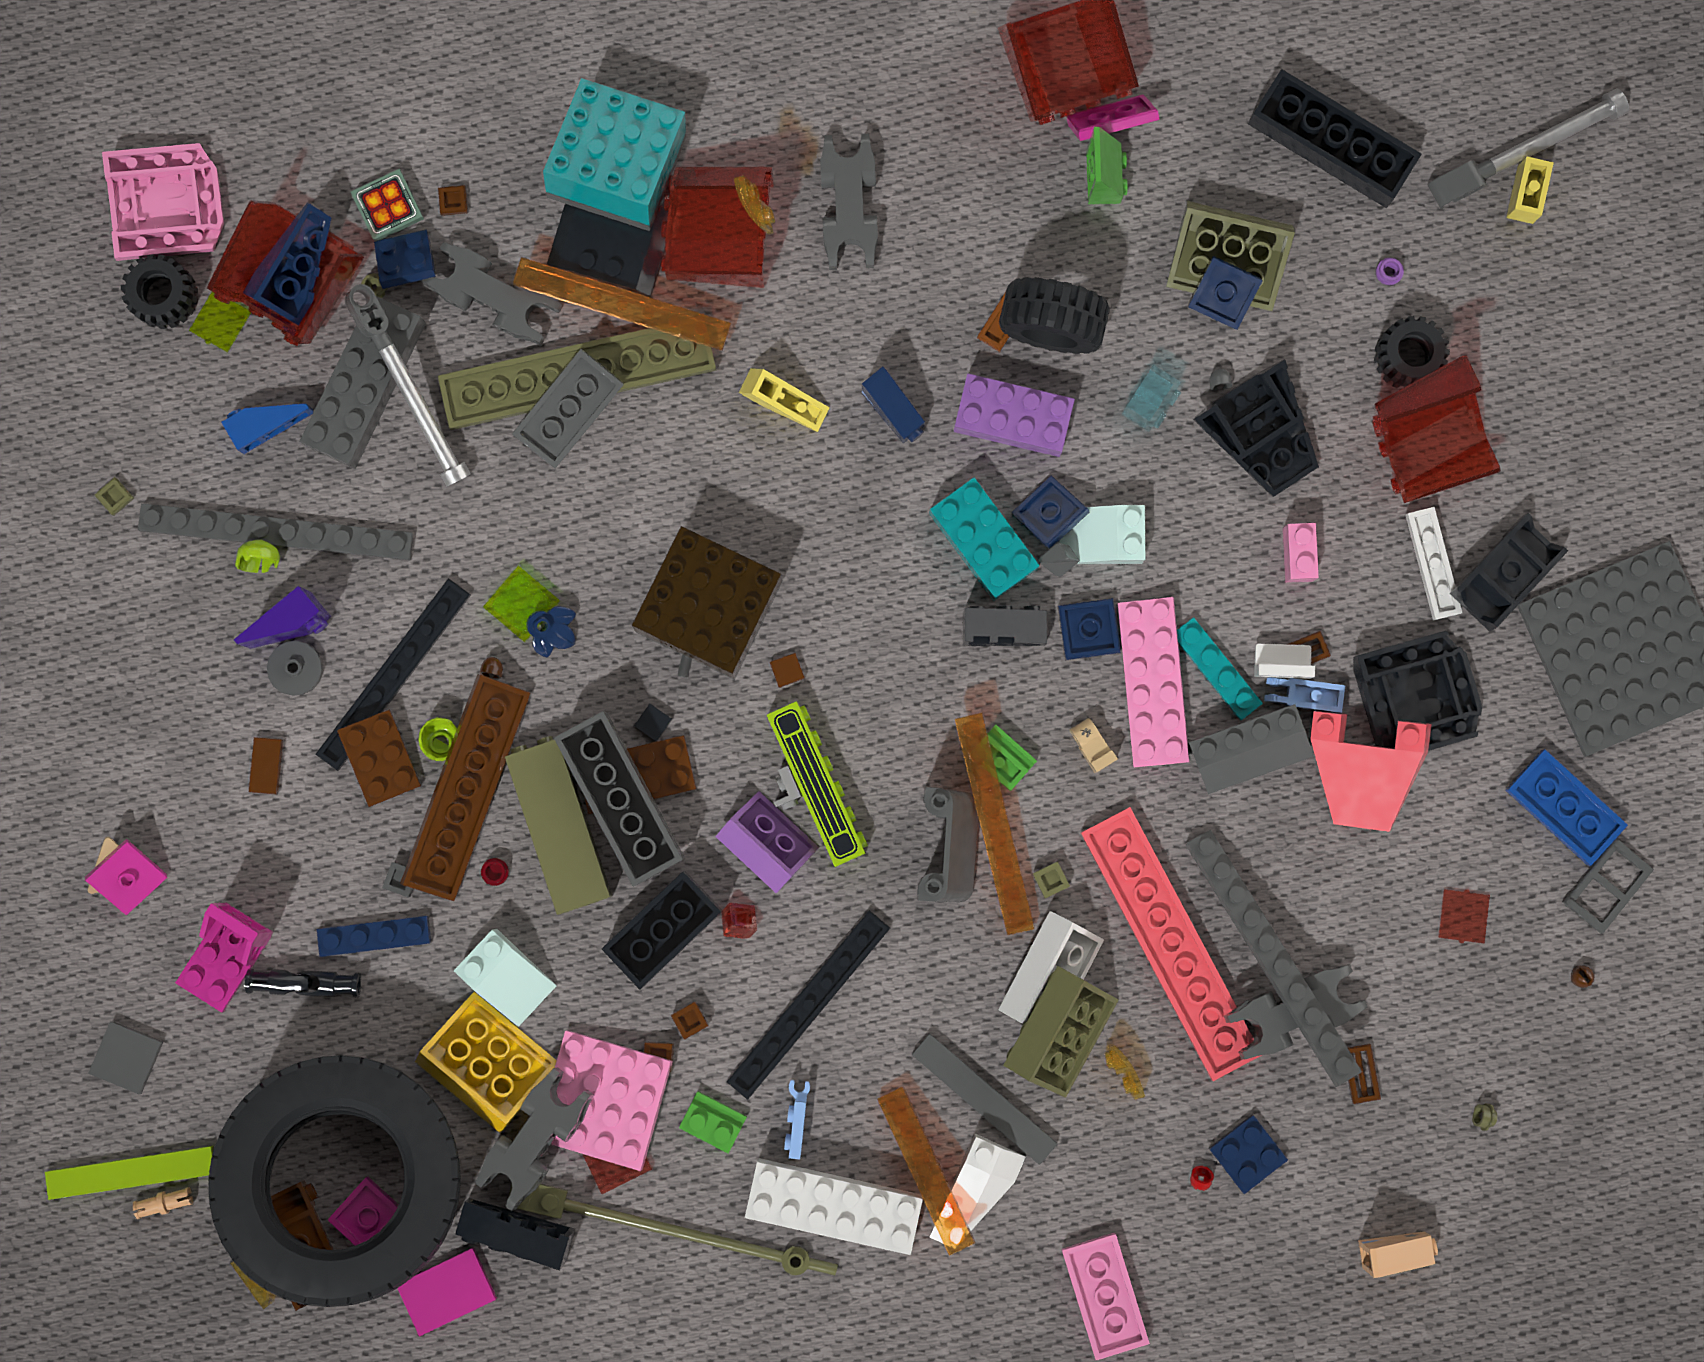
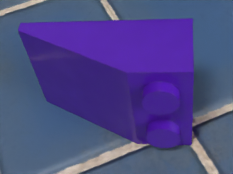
[234,586,331,649]

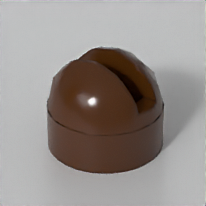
[479,657,503,679]
[1571,965,1595,988]

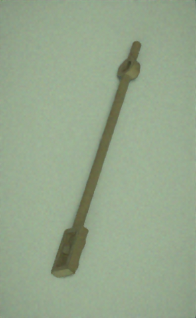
[508,1184,838,1276]

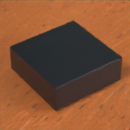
[634,703,673,741]

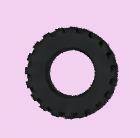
[999,277,1110,354]

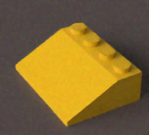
[415,992,557,1133]

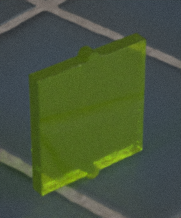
[189,290,252,353]

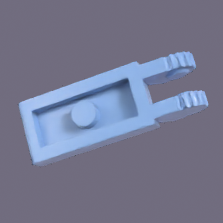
[1264,678,1345,713]

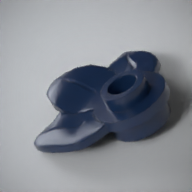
[526,606,576,658]

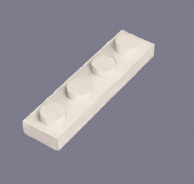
[1405,507,1462,621]

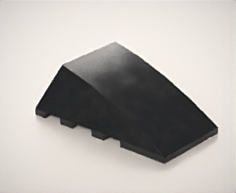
[1193,359,1319,497]

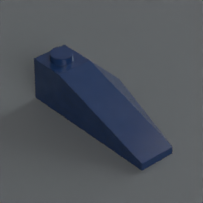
[243,202,332,326]

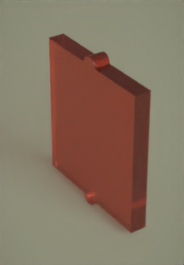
[1438,889,1490,944]

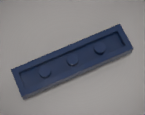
[317,916,431,957]

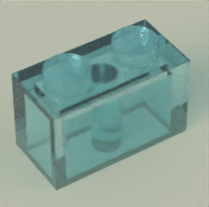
[1122,365,1181,432]

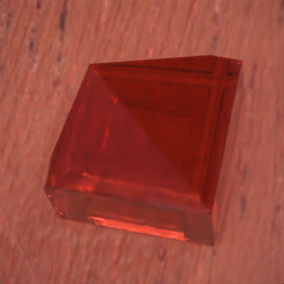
[722,902,757,939]

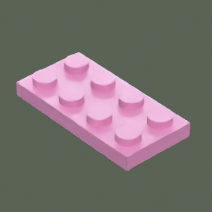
[1061,1232,1150,1360]

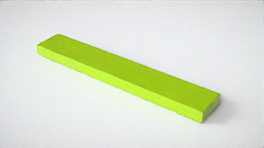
[45,1146,214,1200]

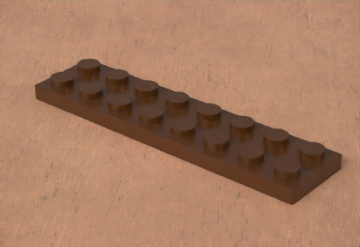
[400,674,531,901]

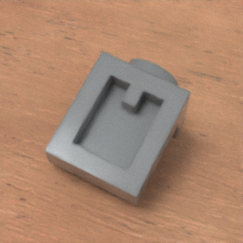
[774,766,802,810]

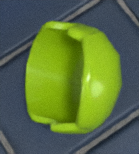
[235,540,280,573]
[418,717,457,762]

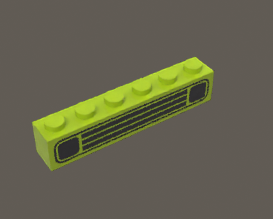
[767,701,868,867]

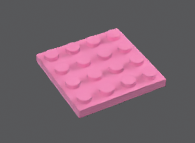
[551,1030,673,1171]

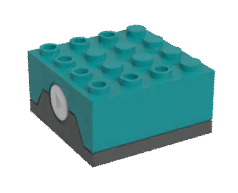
[543,78,686,231]

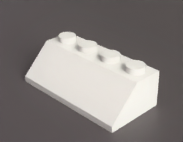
[998,911,1104,1024]

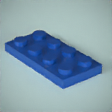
[1505,749,1628,866]

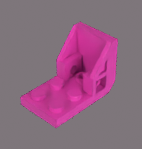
[175,902,273,1013]

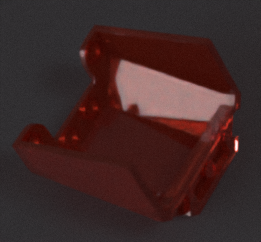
[998,0,1139,125]
[661,167,774,288]
[207,200,364,346]
[1372,355,1501,503]

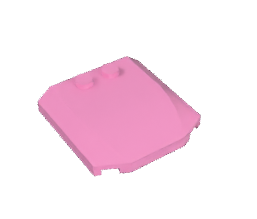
[102,143,224,261]

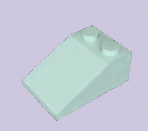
[1059,505,1145,564]
[454,929,557,1027]

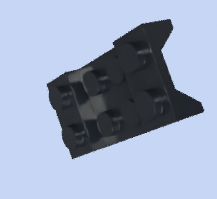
[1449,513,1568,632]

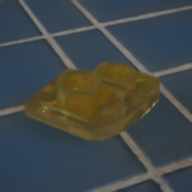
[733,175,775,235]
[1104,1044,1145,1100]

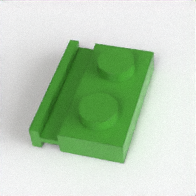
[969,725,1037,791]
[679,1091,747,1154]

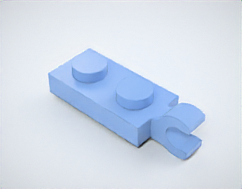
[784,1079,810,1159]

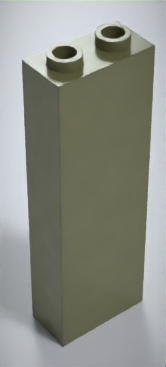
[505,736,613,915]

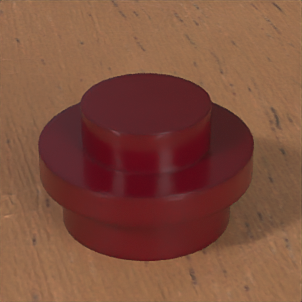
[481,858,509,886]

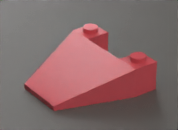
[1310,711,1431,832]

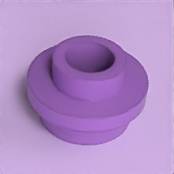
[1376,258,1404,285]

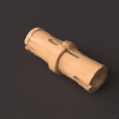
[133,1187,194,1219]

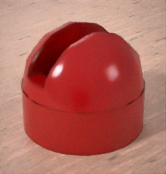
[1190,1166,1214,1191]

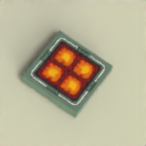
[351,169,424,241]

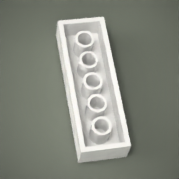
[745,1158,923,1255]

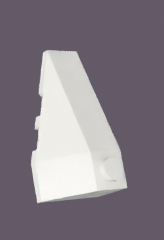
[930,1134,1026,1248]

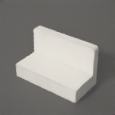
[1254,644,1315,679]

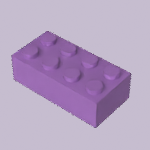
[954,373,1075,457]

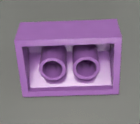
[715,791,819,893]

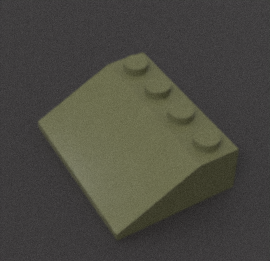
[1166,201,1295,311]
[1003,966,1119,1098]

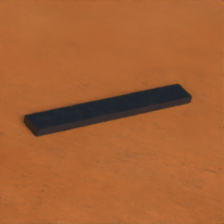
[315,578,471,771]
[727,910,890,1100]

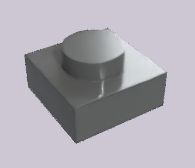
[382,862,413,897]

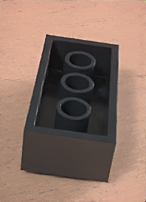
[602,871,723,990]

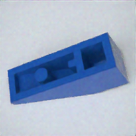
[221,404,314,454]

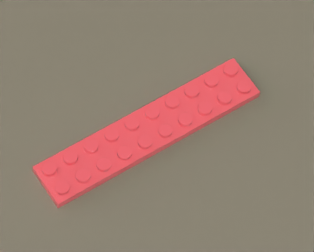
[1081,807,1262,1081]

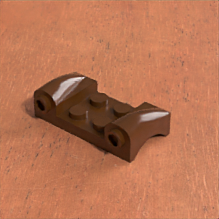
[271,1180,334,1311]

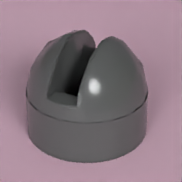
[1209,368,1232,391]

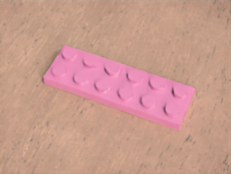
[1118,597,1190,768]

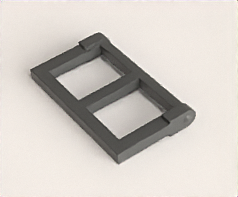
[1562,839,1654,934]

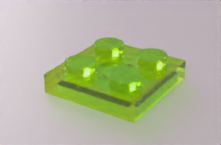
[483,565,561,643]

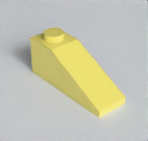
[739,368,829,432]

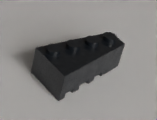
[455,1198,576,1271]

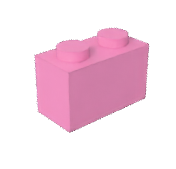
[1283,523,1319,583]

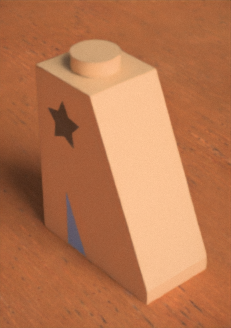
[1358,1232,1438,1278]

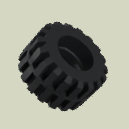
[121,254,198,329]
[1374,316,1450,390]

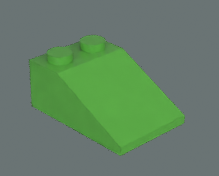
[1086,127,1128,204]

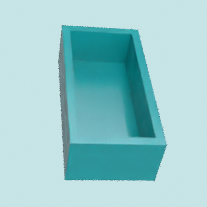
[929,477,1040,602]

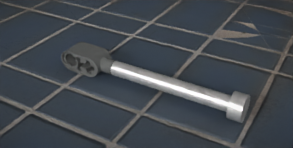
[1428,88,1629,209]
[345,284,471,487]

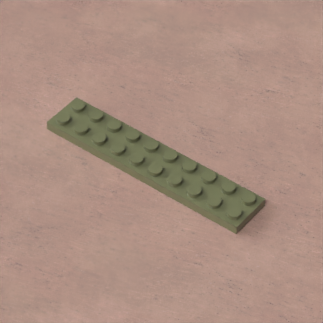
[438,316,717,430]

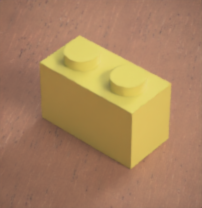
[1506,157,1553,224]

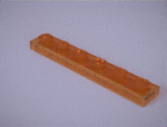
[877,1087,976,1256]

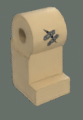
[1069,718,1118,773]

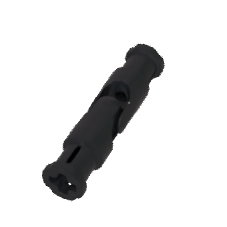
[245,968,361,998]

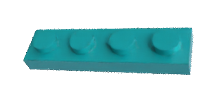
[1177,617,1263,721]

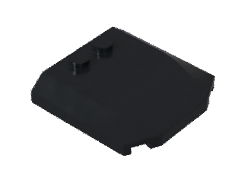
[546,195,677,298]
[1353,631,1482,751]

